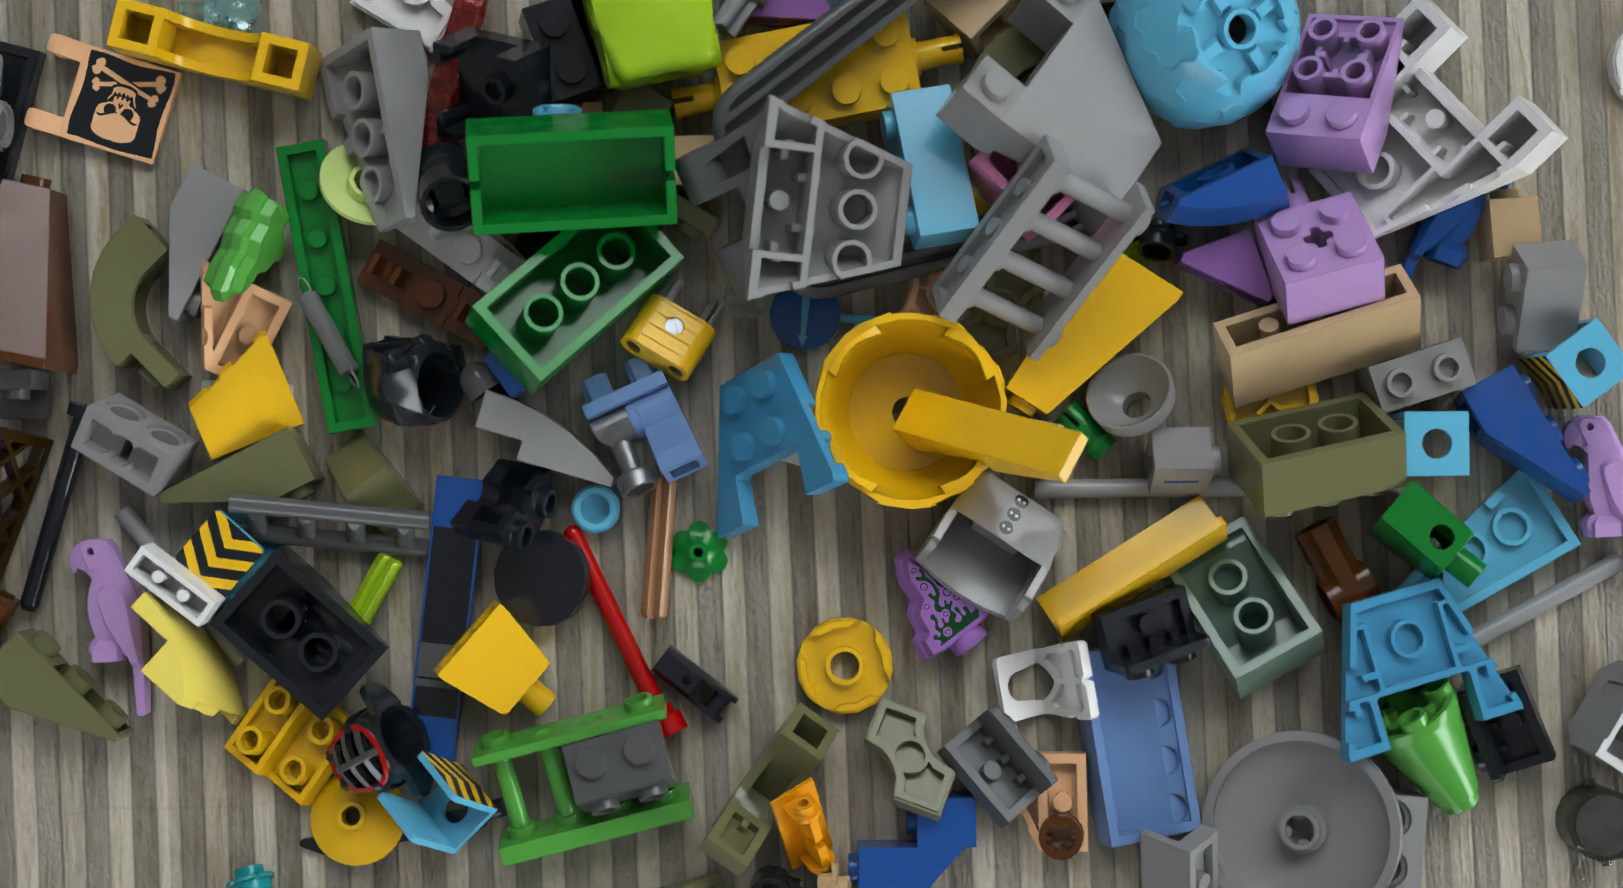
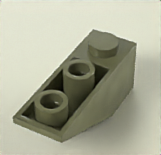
[0,628,135,742]

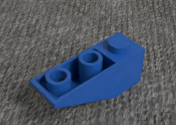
[1453,364,1591,504]

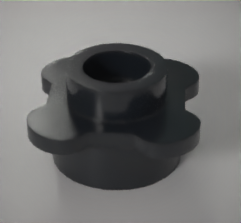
[1133,219,1188,261]

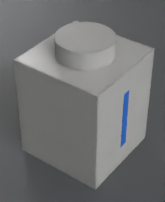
[1145,427,1221,495]

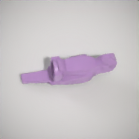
[1562,415,1623,538]
[70,538,151,716]

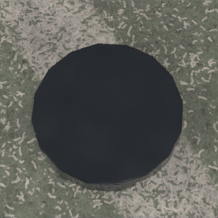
[494,530,591,627]

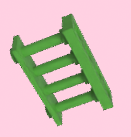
[471,692,694,867]

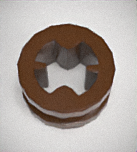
[1038,812,1084,860]

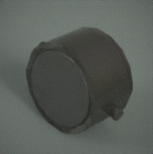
[1555,778,1623,866]

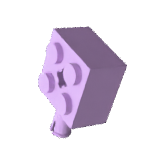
[1255,178,1385,325]

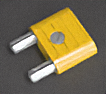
[620,275,726,381]

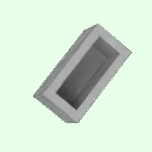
[1497,240,1588,353]

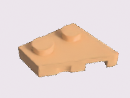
[200,259,293,375]
[1020,751,1089,852]

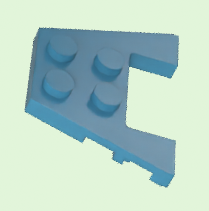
[717,352,850,538]
[1341,578,1523,762]

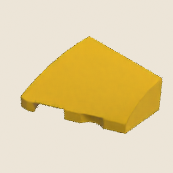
[188,330,304,460]

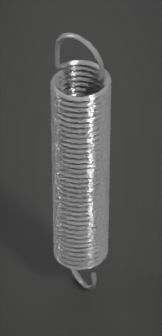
[296,277,360,389]

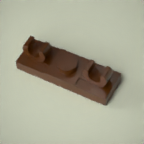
[357,239,488,352]

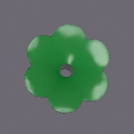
[671,521,728,582]

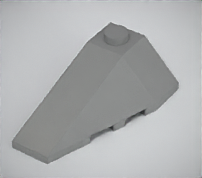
[320,27,429,232]

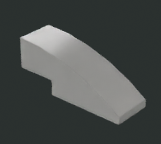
[475,389,618,487]

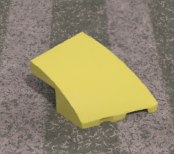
[131,591,246,725]

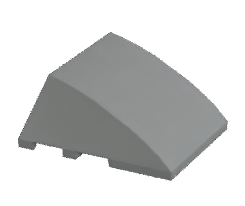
[741,95,913,300]

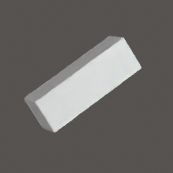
[124,542,226,627]

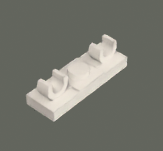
[396,197,525,293]

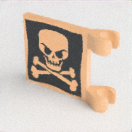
[24,33,182,166]

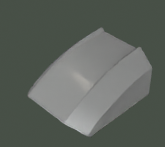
[1567,659,1623,776]

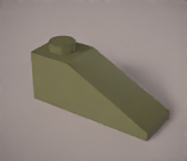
[157,427,325,503]

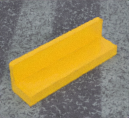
[1036,495,1228,642]

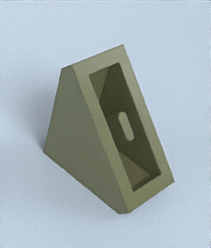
[325,429,424,535]

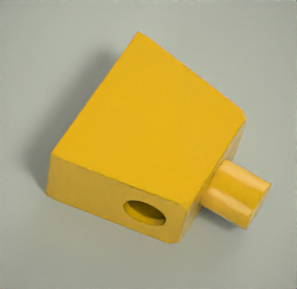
[433,600,556,717]

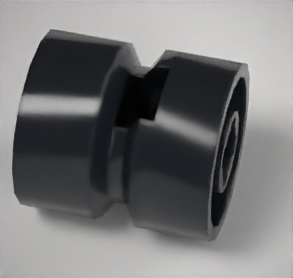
[417,141,473,232]

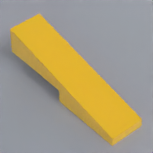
[892,388,1088,483]

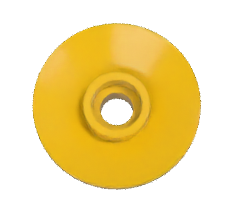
[310,775,403,866]

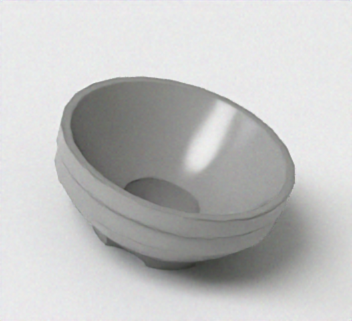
[1086,353,1176,437]

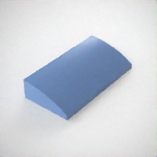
[1078,647,1201,848]

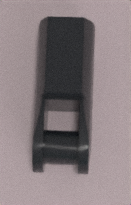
[651,645,739,724]

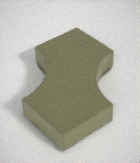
[959,250,1045,362]
[864,697,956,822]

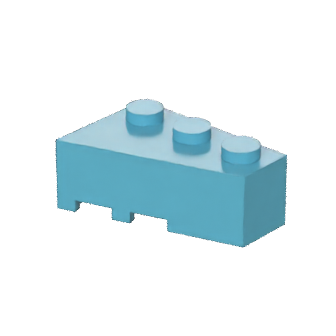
[879,84,979,250]

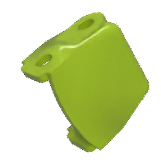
[582,0,721,90]

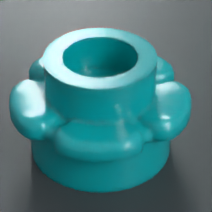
[226,864,274,888]

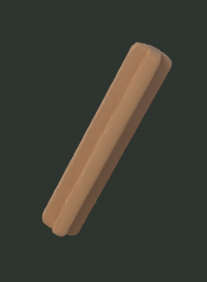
[641,475,678,619]

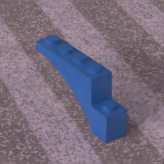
[848,791,977,888]

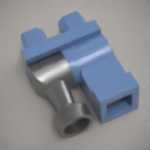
[581,357,709,499]

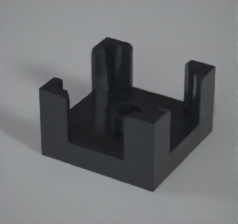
[433,27,551,141]

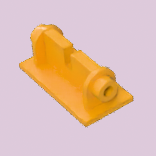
[770,777,836,876]

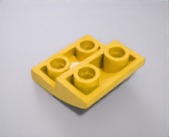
[224,678,351,806]

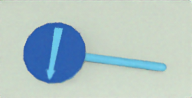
[770,290,878,351]

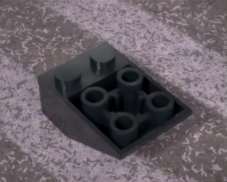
[519,0,617,106]

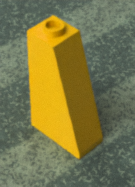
[1005,253,1183,418]

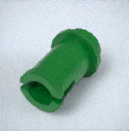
[1054,400,1117,461]

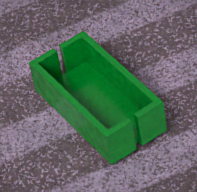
[466,109,678,235]

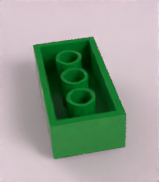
[465,225,685,396]

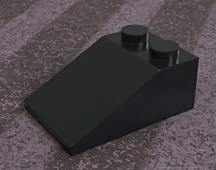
[209,545,390,721]

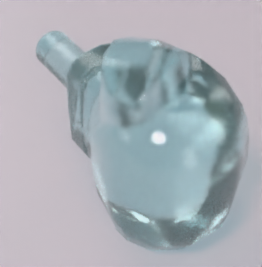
[179,0,262,31]

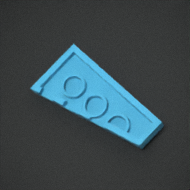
[1393,470,1581,612]

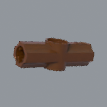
[1294,516,1381,625]

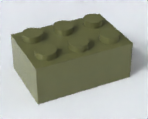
[1226,392,1407,518]

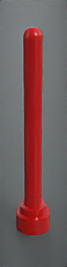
[563,525,688,738]

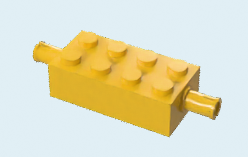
[671,11,964,127]

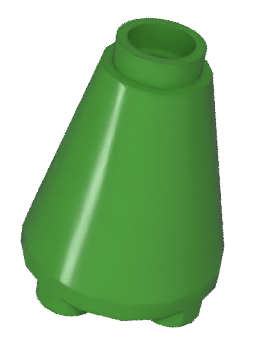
[1378,678,1480,815]

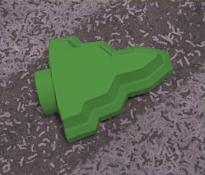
[204,189,289,303]

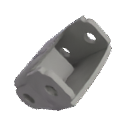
[914,472,1066,623]

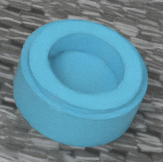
[571,484,621,533]

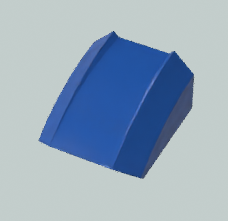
[1154,146,1289,226]

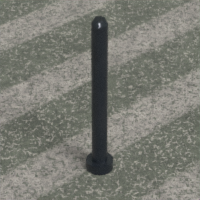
[20,401,87,612]

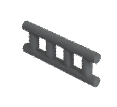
[228,493,430,558]

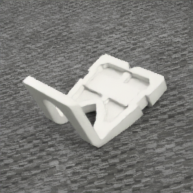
[992,640,1100,722]

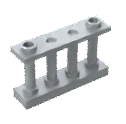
[932,134,1155,362]

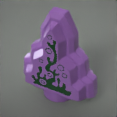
[894,548,990,663]

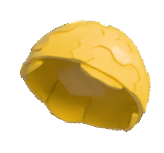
[812,312,1007,509]

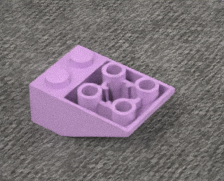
[1265,13,1404,174]

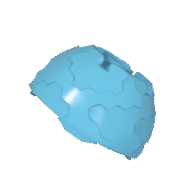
[1108,0,1301,130]

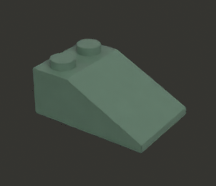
[1168,515,1325,699]

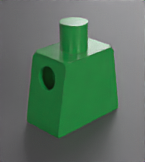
[1368,480,1487,588]

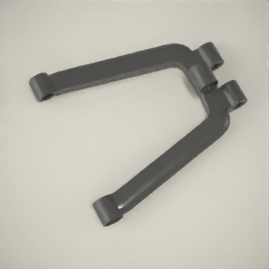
[675,0,1108,299]

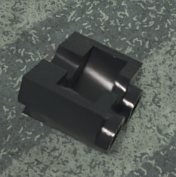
[450,459,558,551]

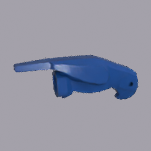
[1401,182,1512,280]

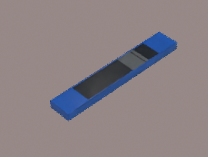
[411,475,483,762]

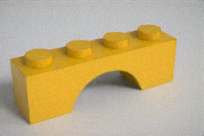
[106,0,323,101]

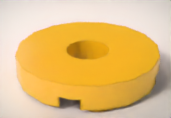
[797,617,893,714]

